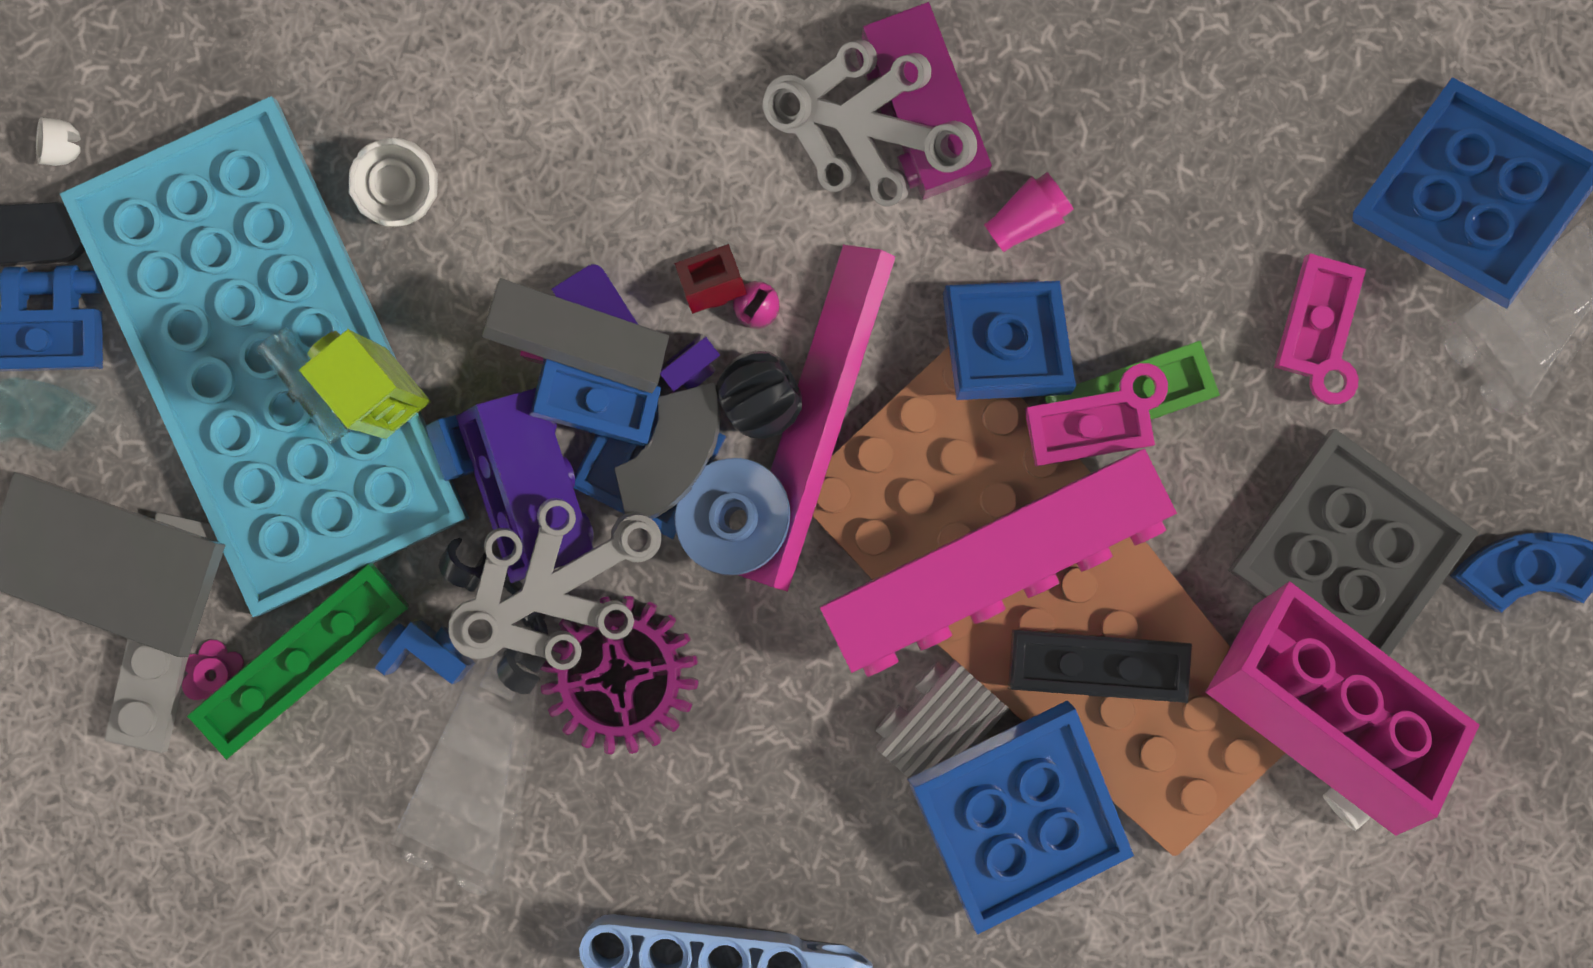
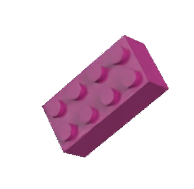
[1205,581,1480,836]

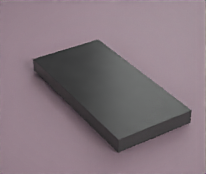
[0,472,225,657]

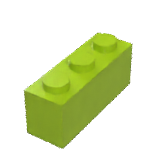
[299,329,431,439]

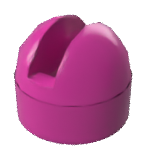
[733,281,780,329]

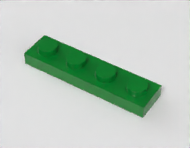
[187,563,409,760]

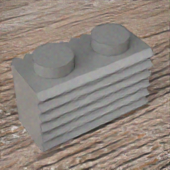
[875,659,1009,778]

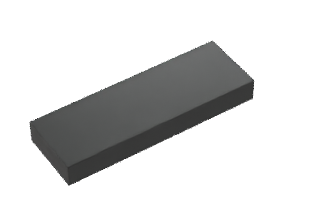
[481,278,669,393]

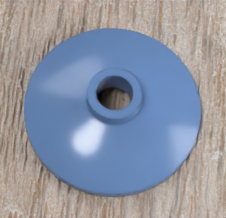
[675,458,790,575]

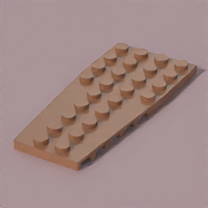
[813,346,1285,856]

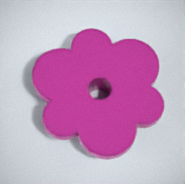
[182,640,244,700]

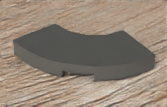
[615,382,721,519]

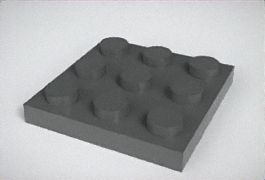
[1228,429,1479,656]

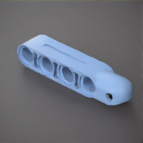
[579,914,873,968]

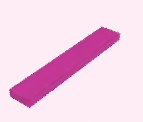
[739,244,896,592]

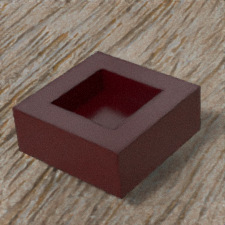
[674,244,747,314]

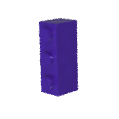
[456,388,594,583]

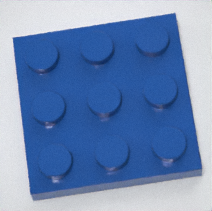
[1352,77,1593,309]
[907,700,1134,935]

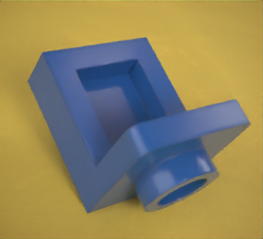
[375,620,475,684]

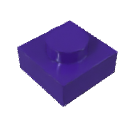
[660,334,720,391]

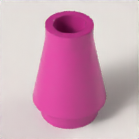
[984,172,1074,253]

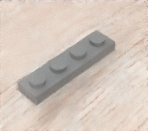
[104,512,216,753]

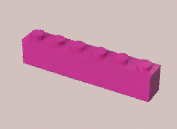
[819,449,1177,677]

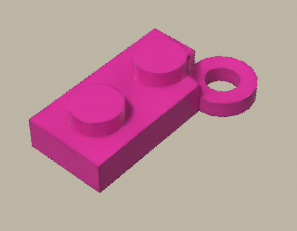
[1274,253,1366,405]
[1025,363,1168,467]

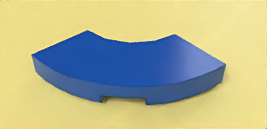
[1450,532,1593,613]

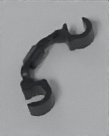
[438,538,548,694]

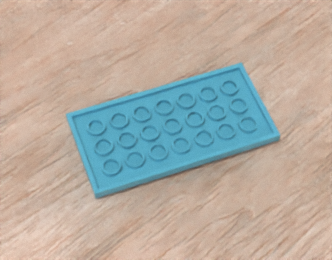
[60,96,470,617]

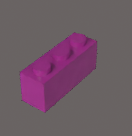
[855,2,992,200]

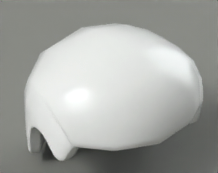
[349,138,438,227]

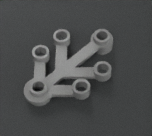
[763,40,977,207]
[448,498,661,670]

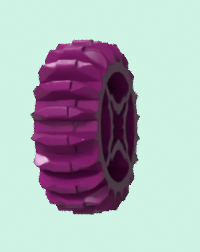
[540,596,699,754]

